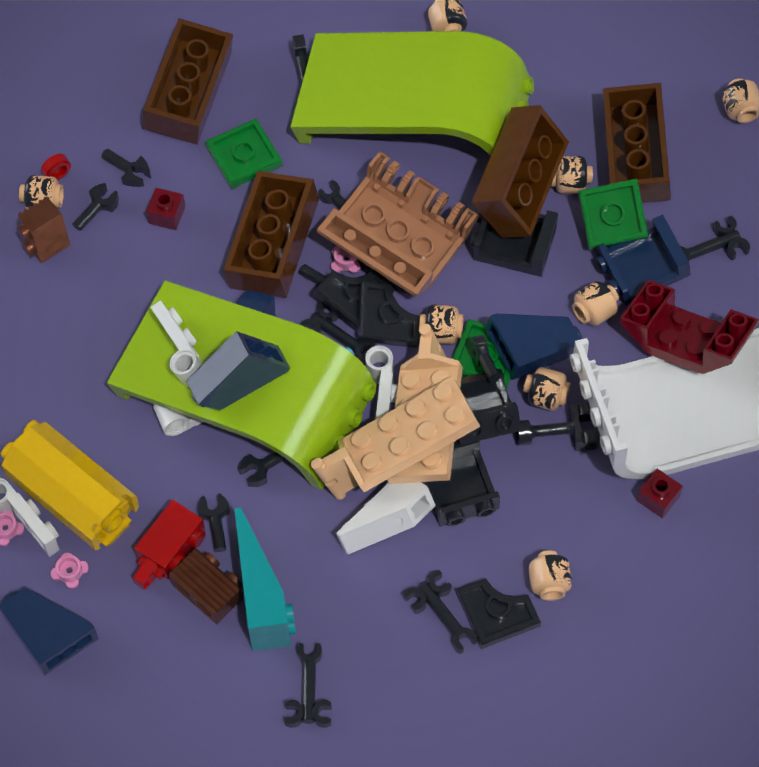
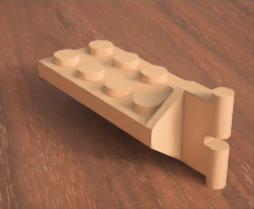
[387,324,463,484]
[311,376,480,500]

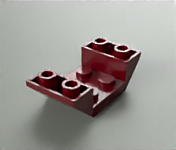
[620,280,759,374]

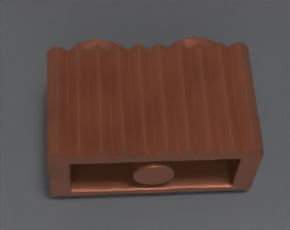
[17,197,71,263]
[169,548,244,625]

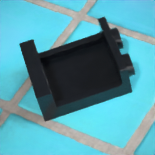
[469,210,558,277]
[458,368,522,445]
[424,440,500,527]

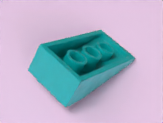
[234,507,296,651]

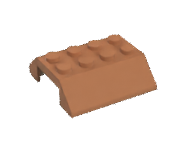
[317,151,479,297]

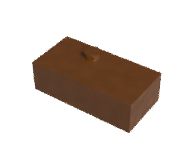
[143,18,233,145]
[603,82,671,203]
[472,105,569,238]
[223,171,319,298]

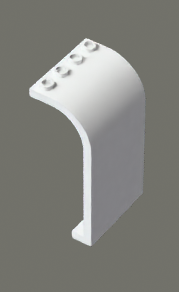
[570,328,759,479]

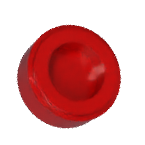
[41,153,71,180]

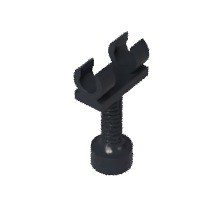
[516,403,600,451]

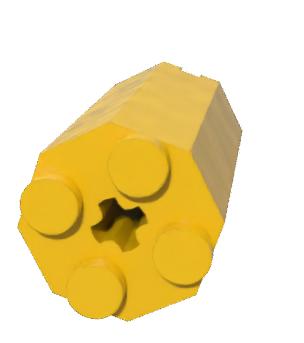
[1,420,139,551]

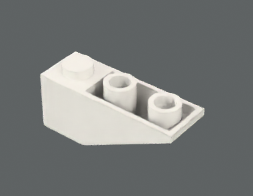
[336,482,436,554]

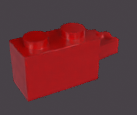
[133,499,206,591]

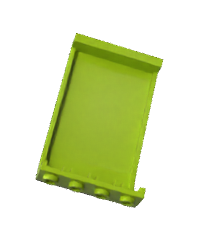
[291,31,534,156]
[107,281,377,490]

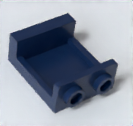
[596,214,691,305]

